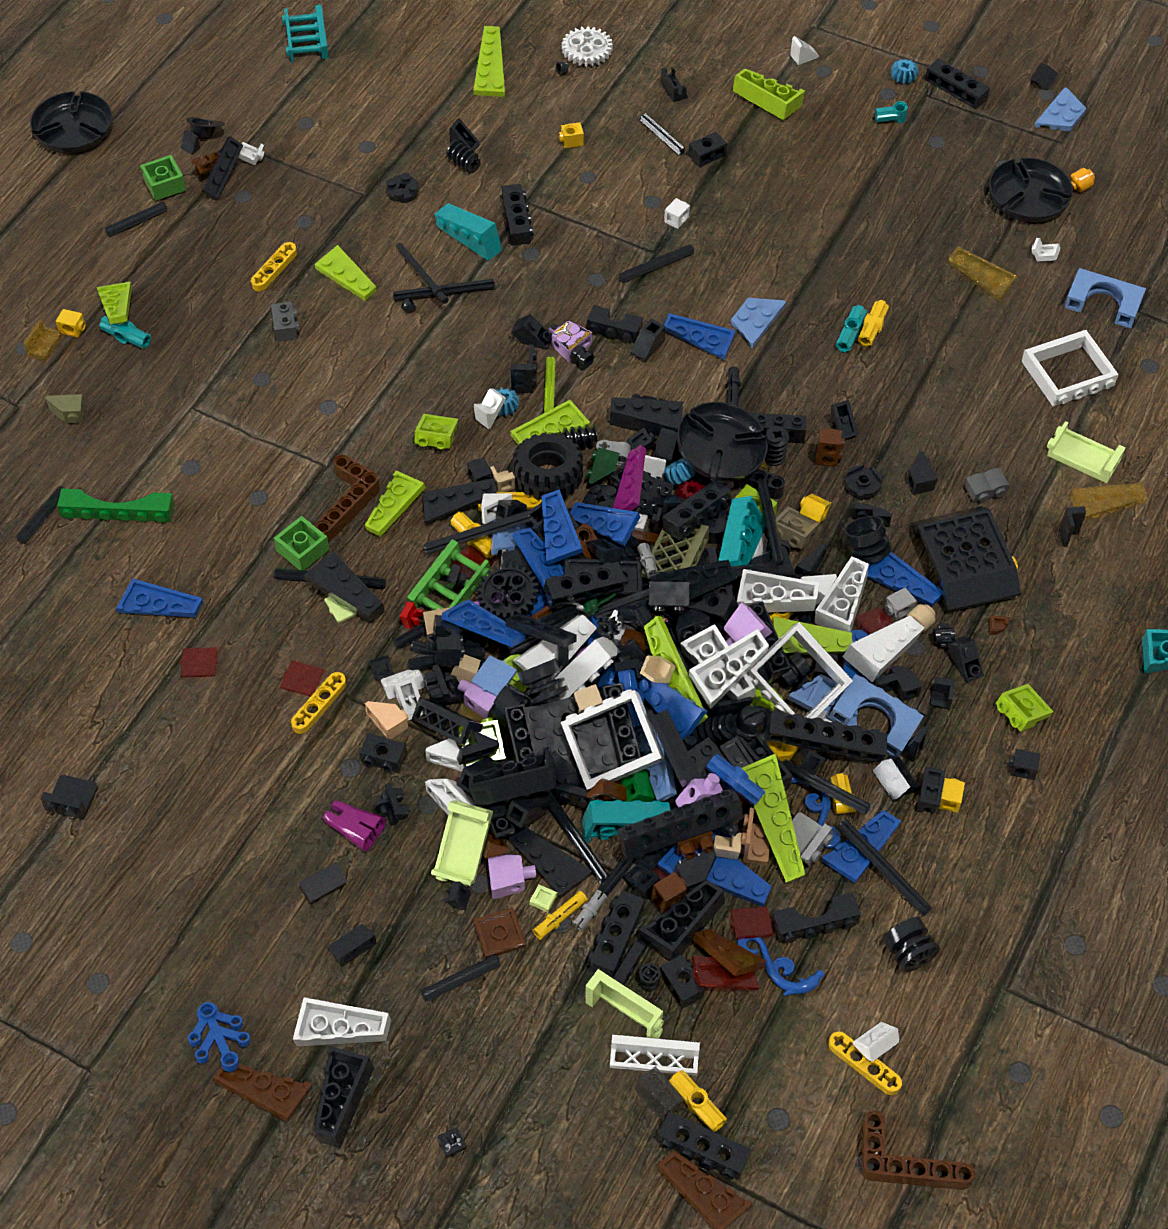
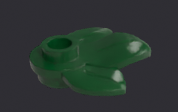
[582,593,616,614]

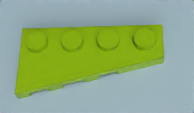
[510,400,590,445]

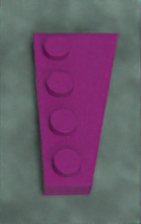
[613,445,646,511]

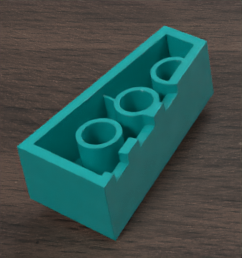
[434,203,502,261]
[719,496,766,566]
[1142,629,1168,674]
[580,800,670,842]

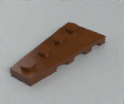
[213,1063,312,1122]
[657,1151,753,1229]

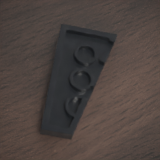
[423,478,497,526]
[649,559,737,600]
[508,826,593,899]

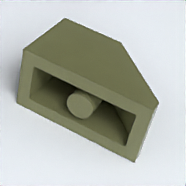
[46,394,86,423]

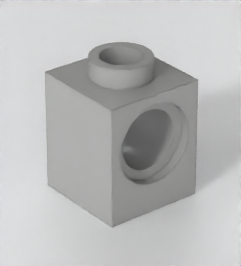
[884,587,916,621]

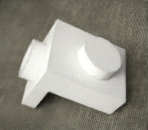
[238,142,264,165]
[1032,238,1060,262]

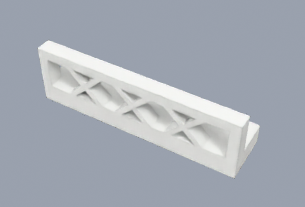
[610,1035,700,1076]

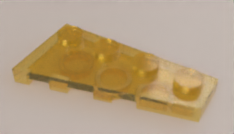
[949,247,1017,301]
[1070,483,1148,521]

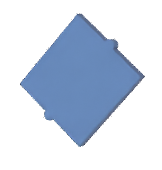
[471,655,517,697]

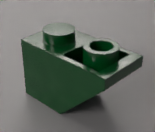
[586,447,620,484]

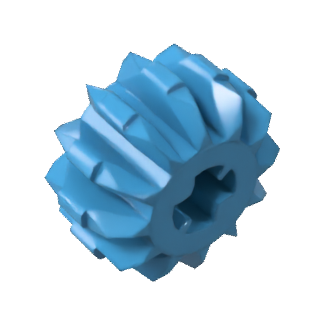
[891,59,918,85]
[495,387,519,418]
[664,458,696,485]

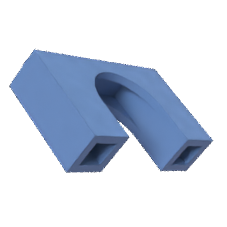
[1064,268,1146,328]
[829,674,923,757]

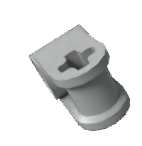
[596,440,631,466]

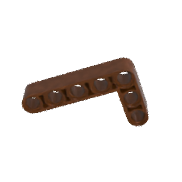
[314,455,380,543]
[861,1110,975,1190]

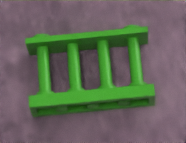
[407,539,491,610]

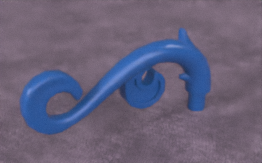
[791,776,841,849]
[737,932,825,996]

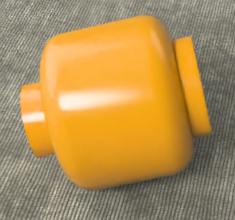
[1070,168,1095,193]

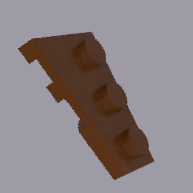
[692,929,766,976]

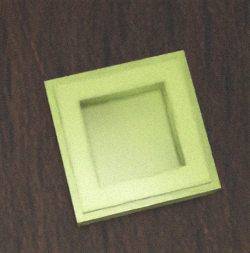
[529,884,557,912]

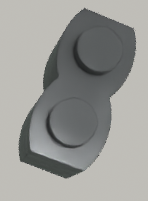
[965,468,1009,503]

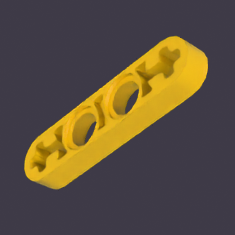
[251,242,297,292]
[291,672,346,734]
[828,1031,902,1095]

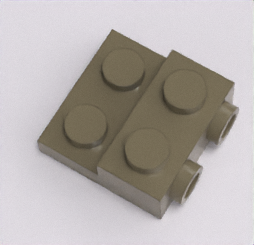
[776,507,821,549]

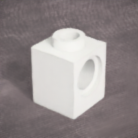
[664,198,690,229]

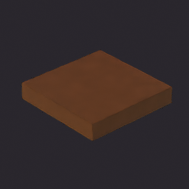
[473,908,526,959]

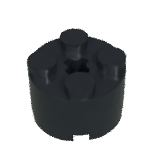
[488,684,531,730]

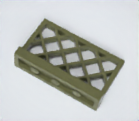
[641,525,709,579]

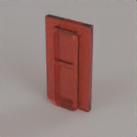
[692,956,759,991]

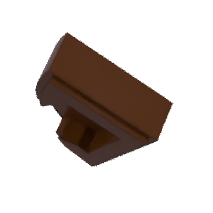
[989,615,1010,635]

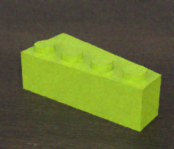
[733,69,805,120]

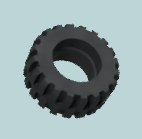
[513,433,583,500]

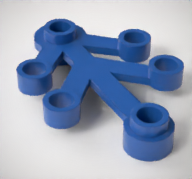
[188,1002,251,1072]

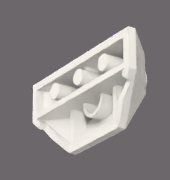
[425,779,482,815]

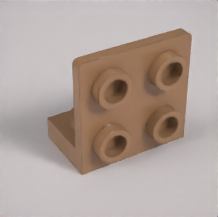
[740,807,770,866]

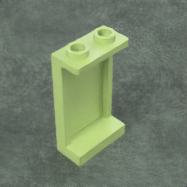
[1047,421,1126,483]
[431,800,493,887]
[586,969,664,1039]

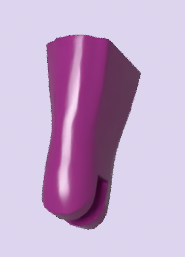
[322,801,386,852]

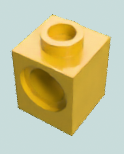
[559,122,584,148]
[56,309,86,338]
[800,494,831,522]
[938,778,965,813]

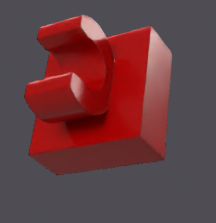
[400,601,424,629]

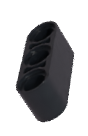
[733,469,785,500]

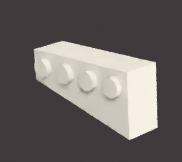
[815,557,869,632]
[737,569,820,612]
[513,615,597,677]
[843,616,924,682]
[680,624,755,700]
[689,629,769,709]
[549,636,618,702]
[293,998,391,1046]

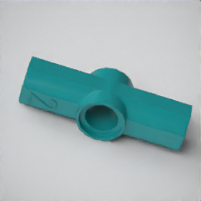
[836,305,867,353]
[99,316,152,348]

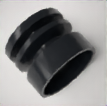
[845,516,891,564]
[518,658,569,705]
[883,917,940,973]

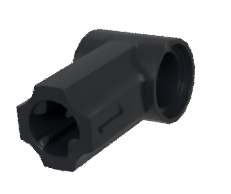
[617,601,654,627]

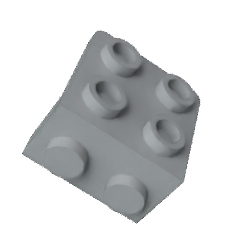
[792,813,833,867]

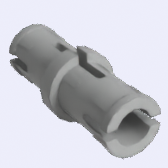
[637,543,659,578]
[572,890,607,931]

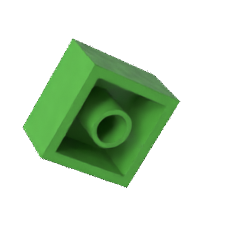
[140,155,186,201]
[274,516,329,570]

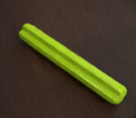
[544,357,556,413]

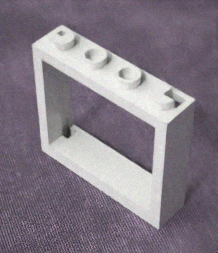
[1021,330,1119,407]
[746,622,853,729]
[561,689,665,790]

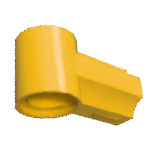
[830,773,856,814]

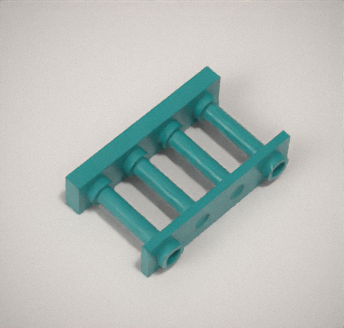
[282,5,329,62]

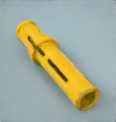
[533,891,588,940]

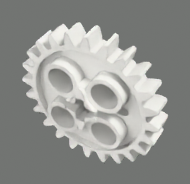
[562,26,613,67]

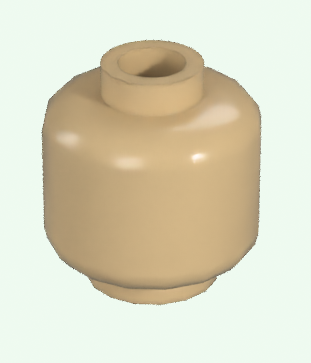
[907,604,935,633]

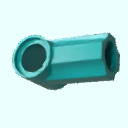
[875,101,908,123]

